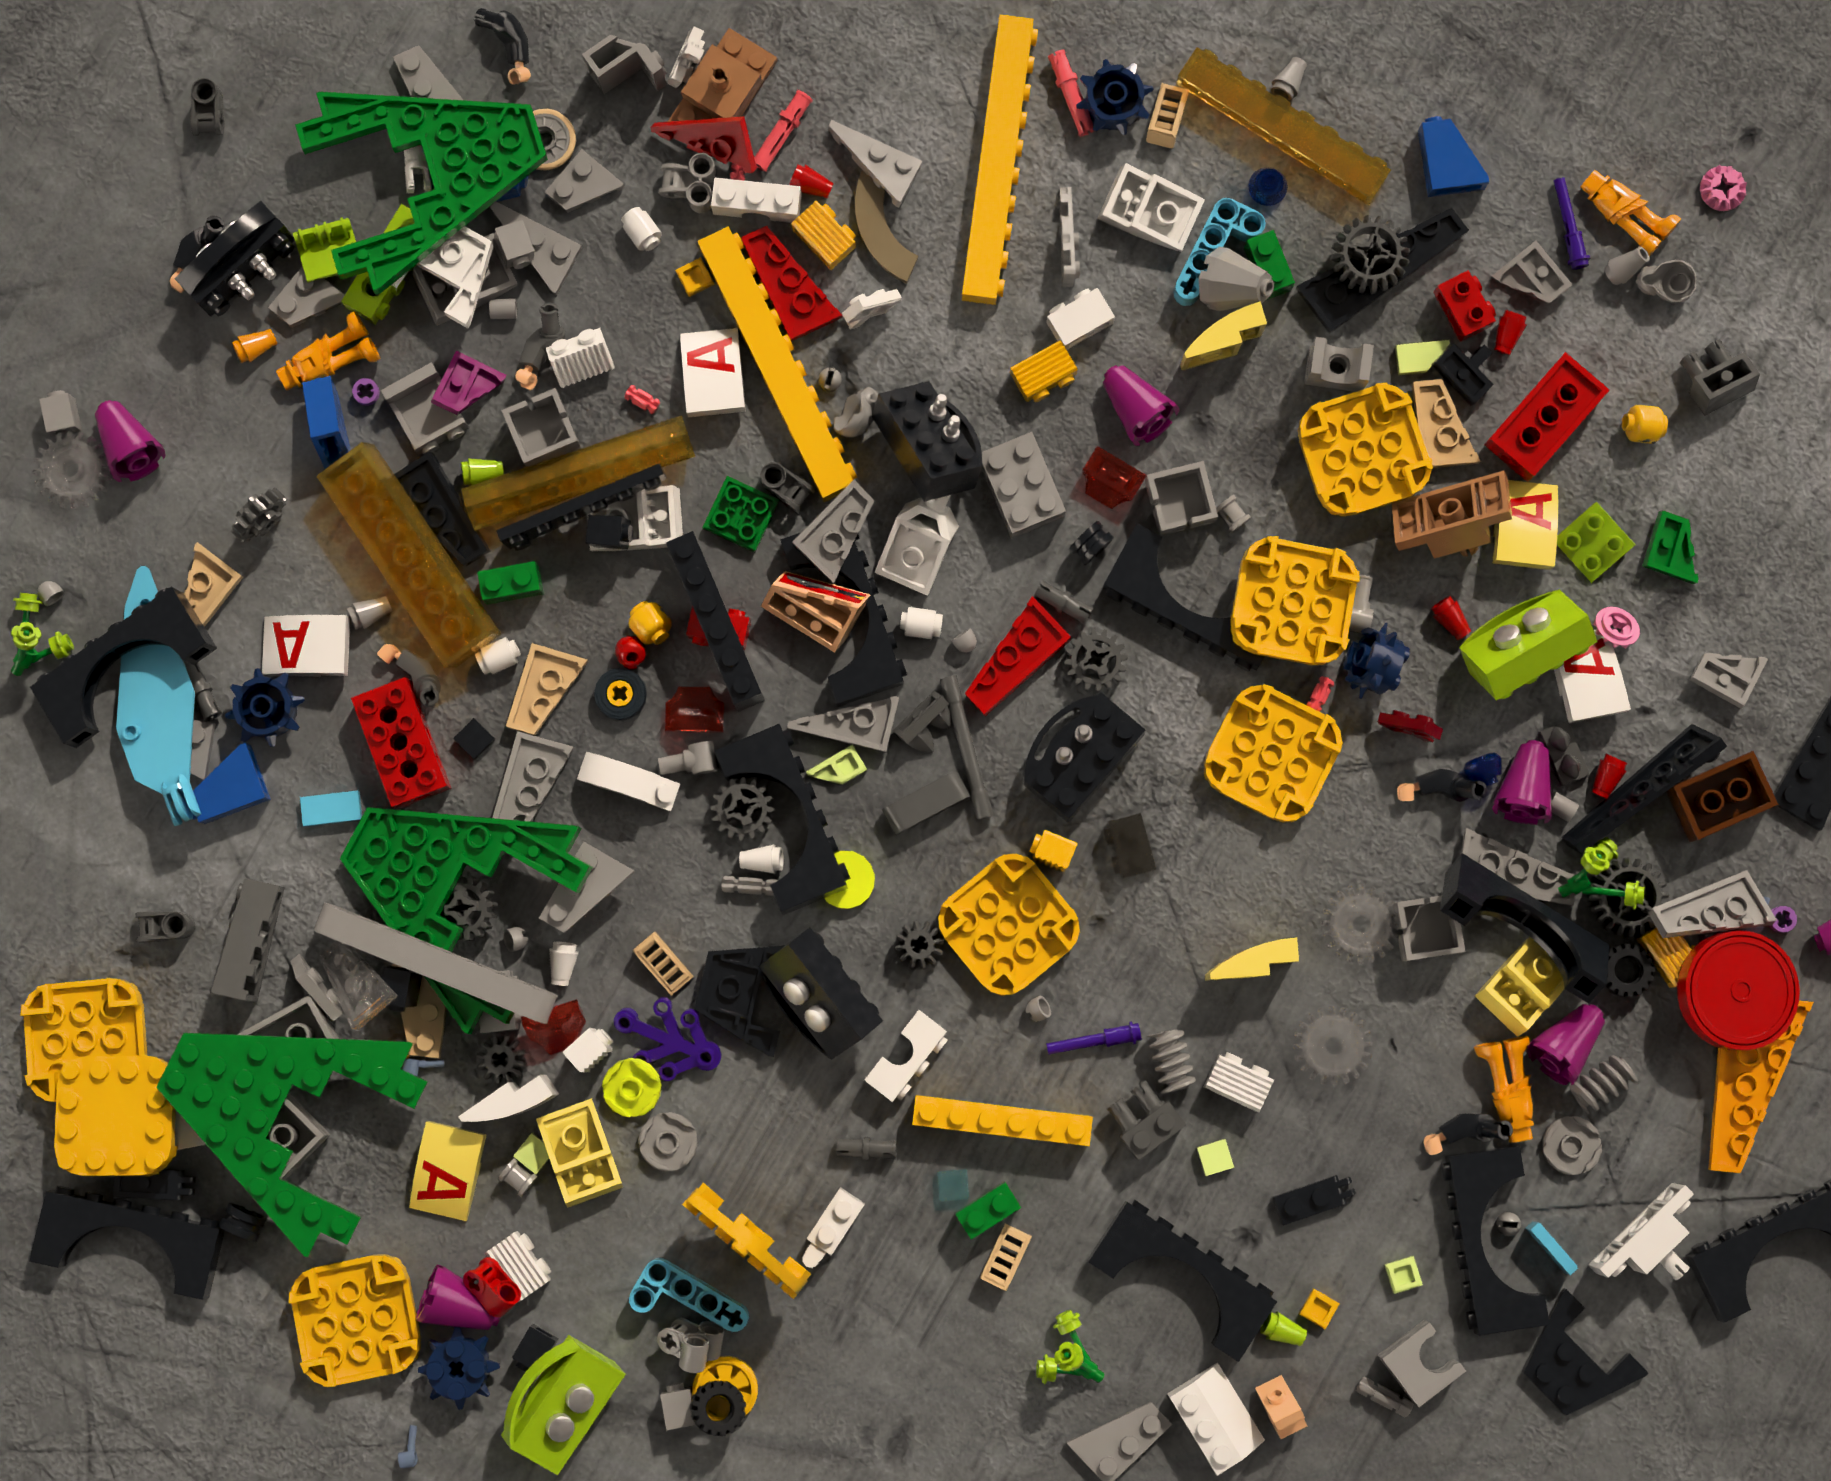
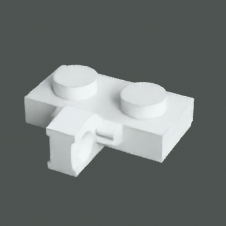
[666,26,705,88]
[842,289,902,330]

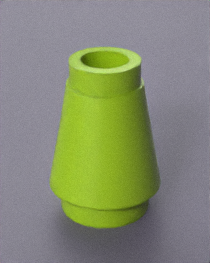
[461,458,504,487]
[1260,1311,1307,1346]

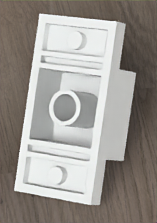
[1588,1183,1694,1280]

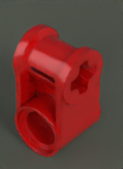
[463,1257,521,1318]

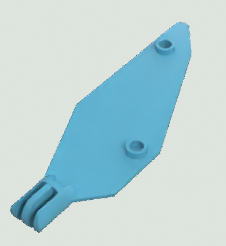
[116,566,202,826]

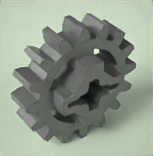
[231,487,287,543]
[1064,628,1128,692]
[710,777,775,841]
[440,877,498,941]

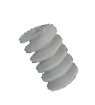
[1147,1029,1196,1094]
[1570,1055,1638,1115]

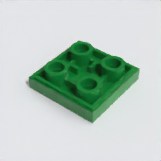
[702,476,780,553]

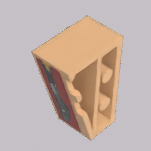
[761,571,870,653]

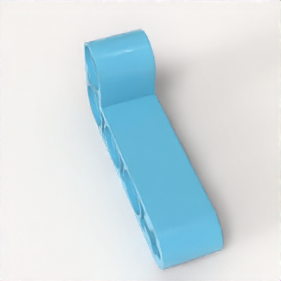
[1173,198,1266,306]
[629,1258,749,1332]

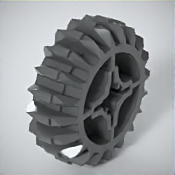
[1331,215,1410,294]
[1588,857,1669,937]

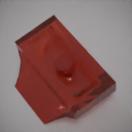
[1082,446,1147,509]
[665,686,724,733]
[521,999,586,1055]

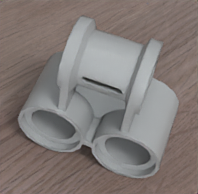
[659,153,716,213]
[657,1318,724,1373]

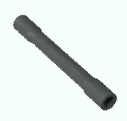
[940,675,994,820]

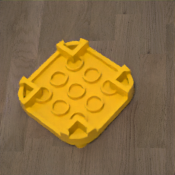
[1298,382,1433,516]
[1231,536,1360,665]
[1204,684,1343,823]
[938,854,1080,996]
[20,978,147,1102]
[54,1055,178,1176]
[682,1183,811,1299]
[289,1254,421,1387]

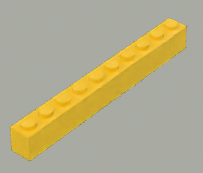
[962,14,1038,305]
[697,226,857,503]

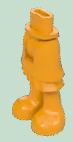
[1580,170,1681,257]
[276,311,381,391]
[1474,1036,1534,1143]

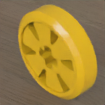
[692,1356,758,1421]

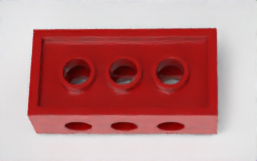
[1484,352,1610,482]
[351,677,452,810]

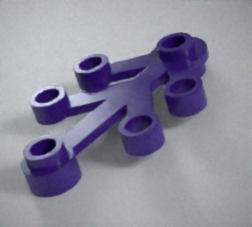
[614,997,722,1081]

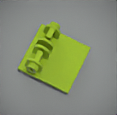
[293,217,356,283]
[1557,501,1636,583]

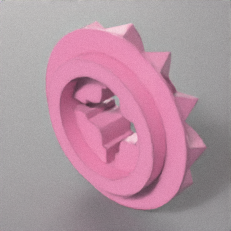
[1700,165,1747,211]
[1593,607,1640,649]

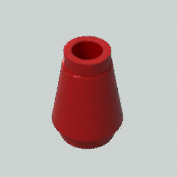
[789,164,833,198]
[1494,310,1527,355]
[1431,596,1471,640]
[1591,754,1627,799]

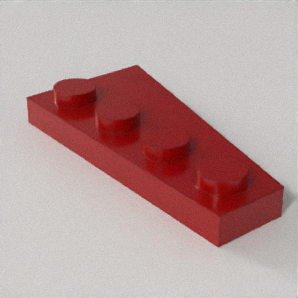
[741,225,843,342]
[965,596,1072,717]

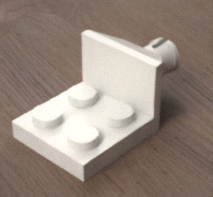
[874,495,959,596]

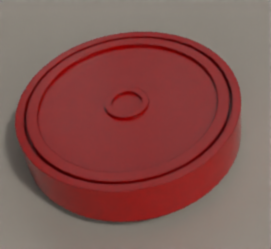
[1677,931,1800,1050]

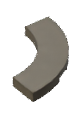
[855,171,918,284]

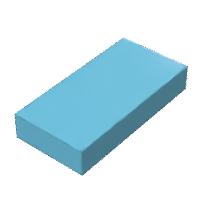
[300,790,362,827]
[1525,1221,1578,1275]

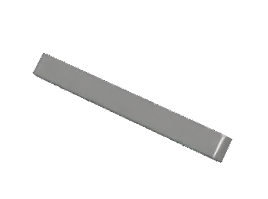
[314,902,558,1024]

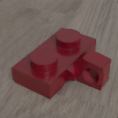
[1377,710,1443,743]

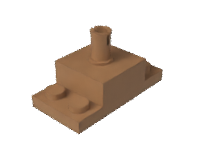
[668,28,778,122]
[1392,470,1512,559]

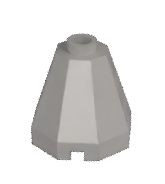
[1199,247,1274,311]

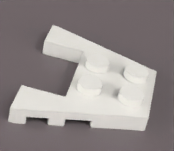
[392,226,494,328]

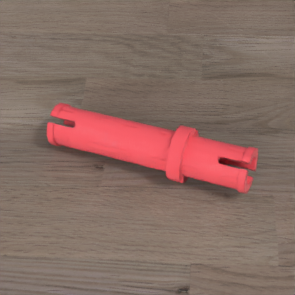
[1048,50,1094,137]
[754,90,813,172]

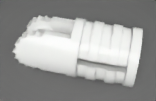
[404,145,432,193]

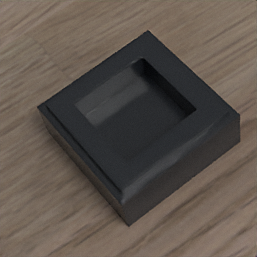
[453,718,495,759]

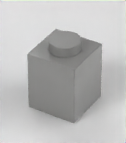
[494,220,535,269]
[39,390,82,438]
[660,1382,695,1431]

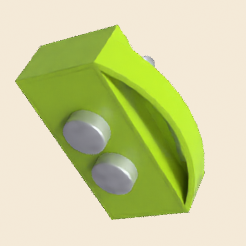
[1459,589,1598,701]
[501,1335,626,1475]

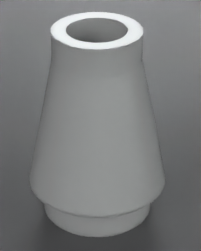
[1271,57,1307,102]
[1605,246,1650,285]
[347,596,392,630]

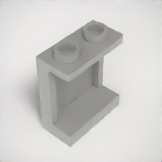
[381,362,469,456]

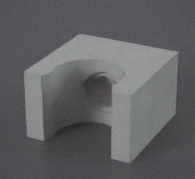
[1304,337,1374,392]
[1377,1320,1466,1407]

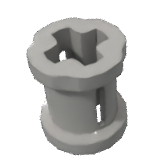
[1216,495,1251,533]
[498,1158,538,1197]

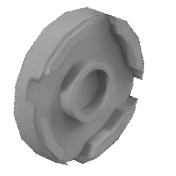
[639,1112,698,1172]
[1542,1116,1602,1175]

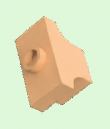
[1255,1375,1308,1439]

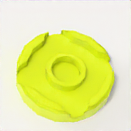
[824,851,875,909]
[602,1058,662,1117]

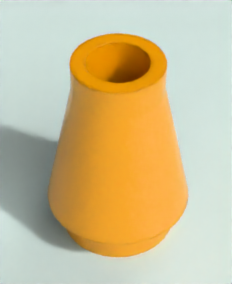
[232,329,278,363]

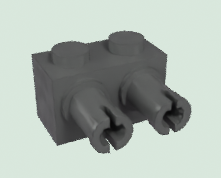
[1680,339,1760,416]
[1107,1080,1186,1160]

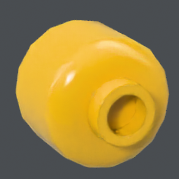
[1621,405,1668,444]
[628,601,672,645]

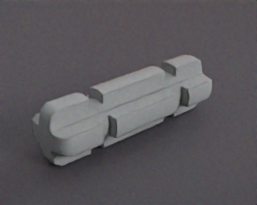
[721,876,778,896]
[1356,1377,1414,1417]

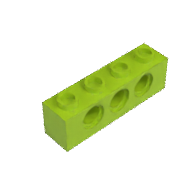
[341,204,417,325]

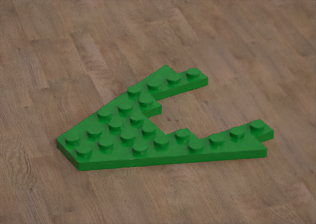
[295,92,548,295]
[340,807,593,1034]
[156,1033,428,1258]

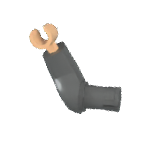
[515,303,566,390]
[377,644,441,706]

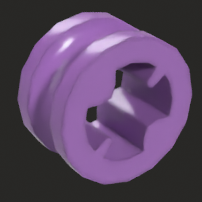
[352,378,380,406]
[1769,906,1797,933]

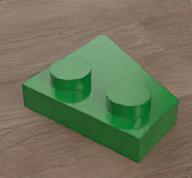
[1642,510,1699,584]

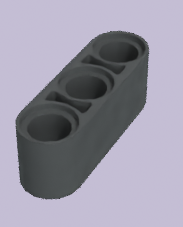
[882,770,970,836]

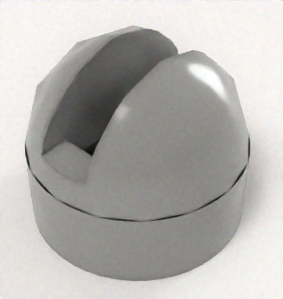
[819,367,842,392]
[38,581,64,606]
[951,628,977,653]
[503,927,528,952]
[1025,996,1051,1022]
[1496,1212,1521,1236]

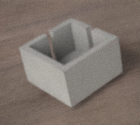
[501,388,581,469]
[1145,461,1218,536]
[1392,895,1466,962]

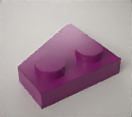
[431,350,507,415]

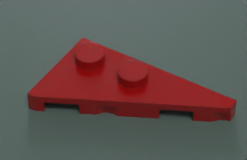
[650,116,757,173]

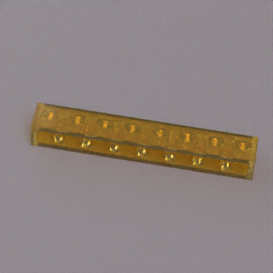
[1176,47,1391,206]
[461,415,696,530]

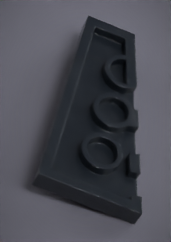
[382,452,490,566]

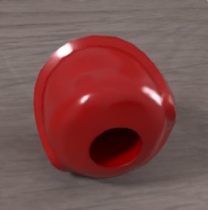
[615,636,646,669]

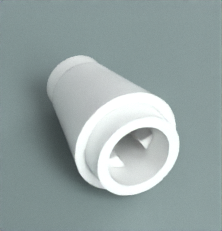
[739,844,784,874]
[549,941,579,986]

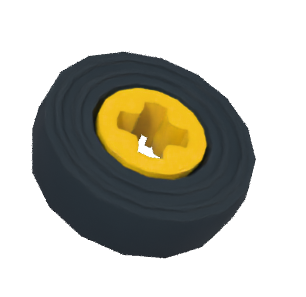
[594,668,647,721]

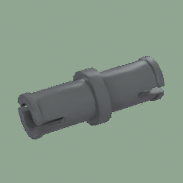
[1034,580,1094,624]
[185,663,222,721]
[836,1137,897,1161]

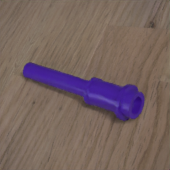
[1554,177,1591,270]
[1046,1021,1142,1055]

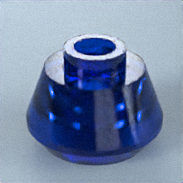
[1248,167,1288,206]
[1463,752,1502,787]

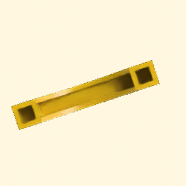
[912,1095,1093,1146]

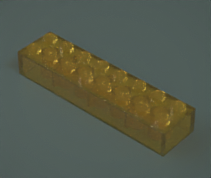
[317,442,502,668]

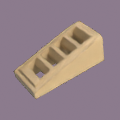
[1146,83,1189,149]
[632,932,694,996]
[980,1223,1032,1291]

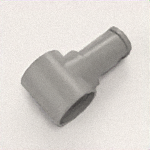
[1349,575,1374,633]
[658,741,718,775]

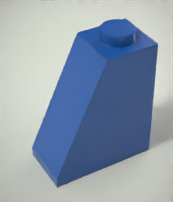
[1418,116,1489,197]
[302,376,354,470]
[193,743,271,824]

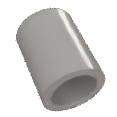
[489,299,518,319]
[1551,792,1579,822]

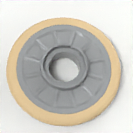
[533,109,576,171]

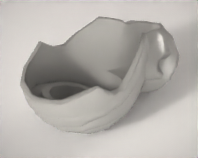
[1636,260,1697,303]
[834,387,878,438]

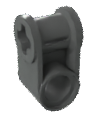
[190,78,225,136]
[760,462,816,514]
[135,911,195,943]

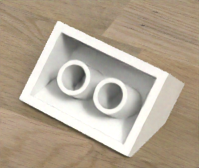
[1167,1362,1265,1476]

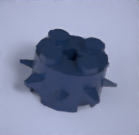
[1076,59,1154,135]
[1344,623,1410,699]
[225,668,305,747]
[418,1327,500,1410]

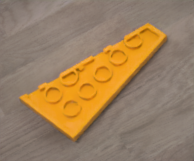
[1708,1000,1814,1173]

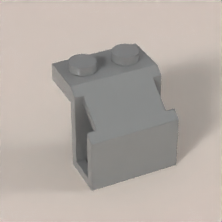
[582,35,667,94]

